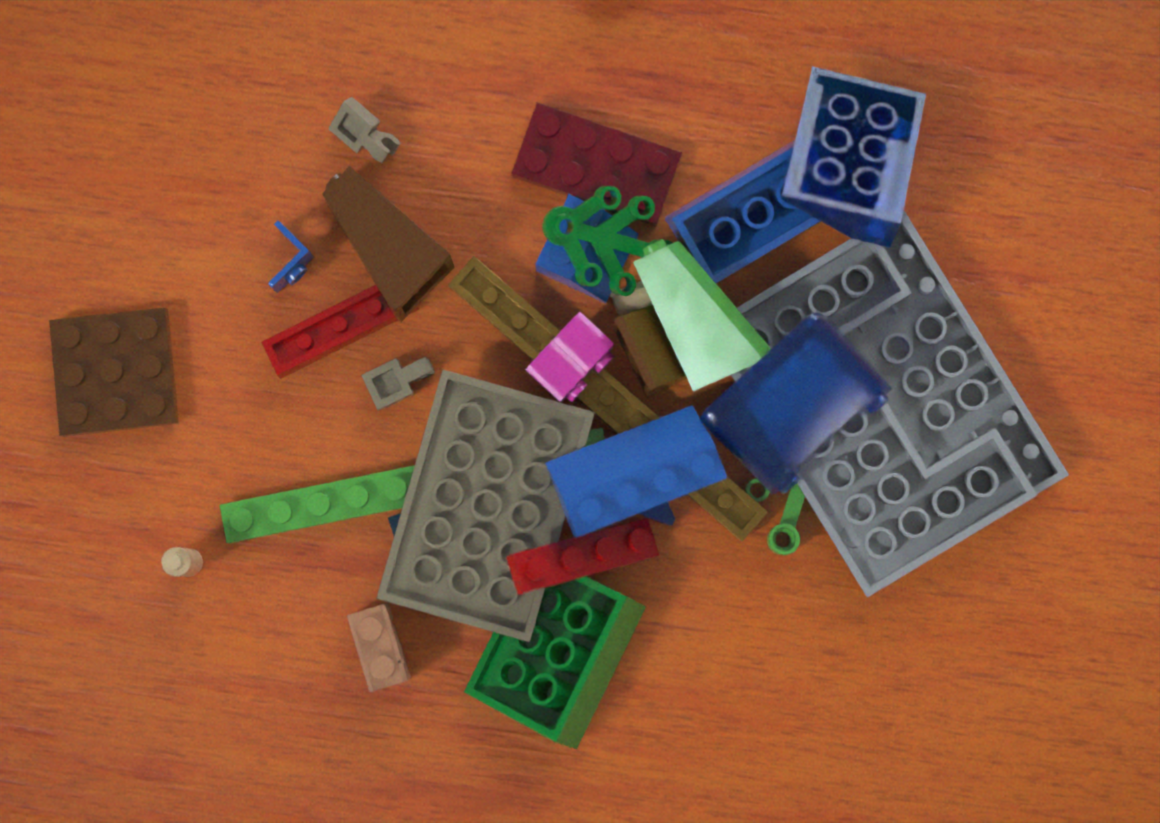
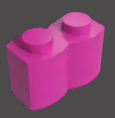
[526,312,615,403]

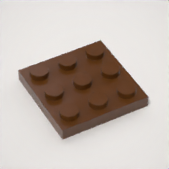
[49,307,179,437]

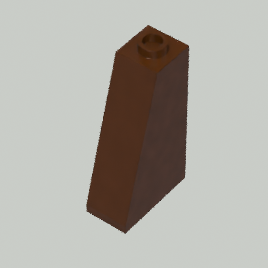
[322,166,455,322]

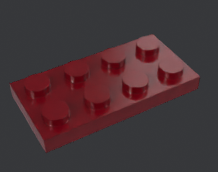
[511,102,682,227]

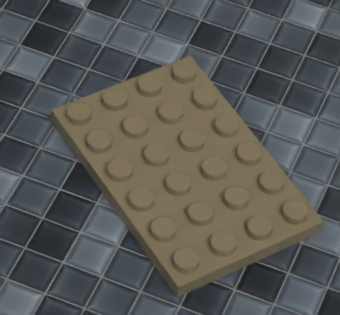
[376,370,595,642]

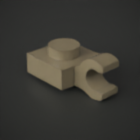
[328,97,401,163]
[361,357,435,411]

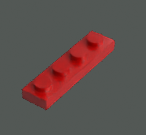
[261,285,419,379]
[506,518,660,595]

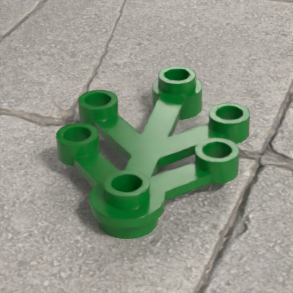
[542,186,673,296]

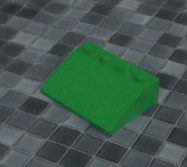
[464,577,646,749]

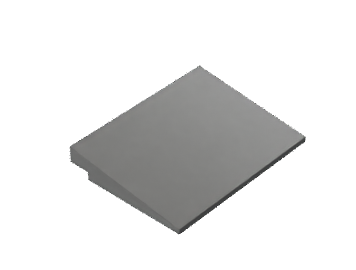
[731,209,1069,597]

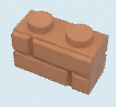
[347,603,412,692]

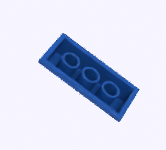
[664,138,844,283]
[545,405,727,537]

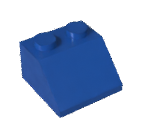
[535,194,639,304]

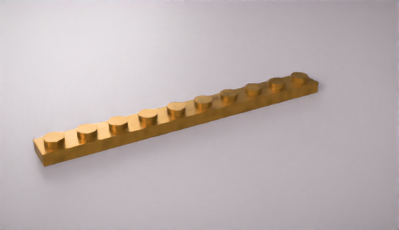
[448,256,768,542]

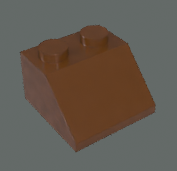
[613,305,687,398]

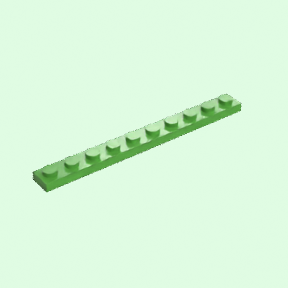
[220,428,605,543]

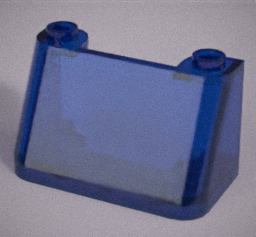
[700,312,893,494]

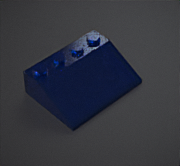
[781,66,926,248]

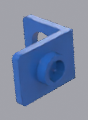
[268,220,314,293]

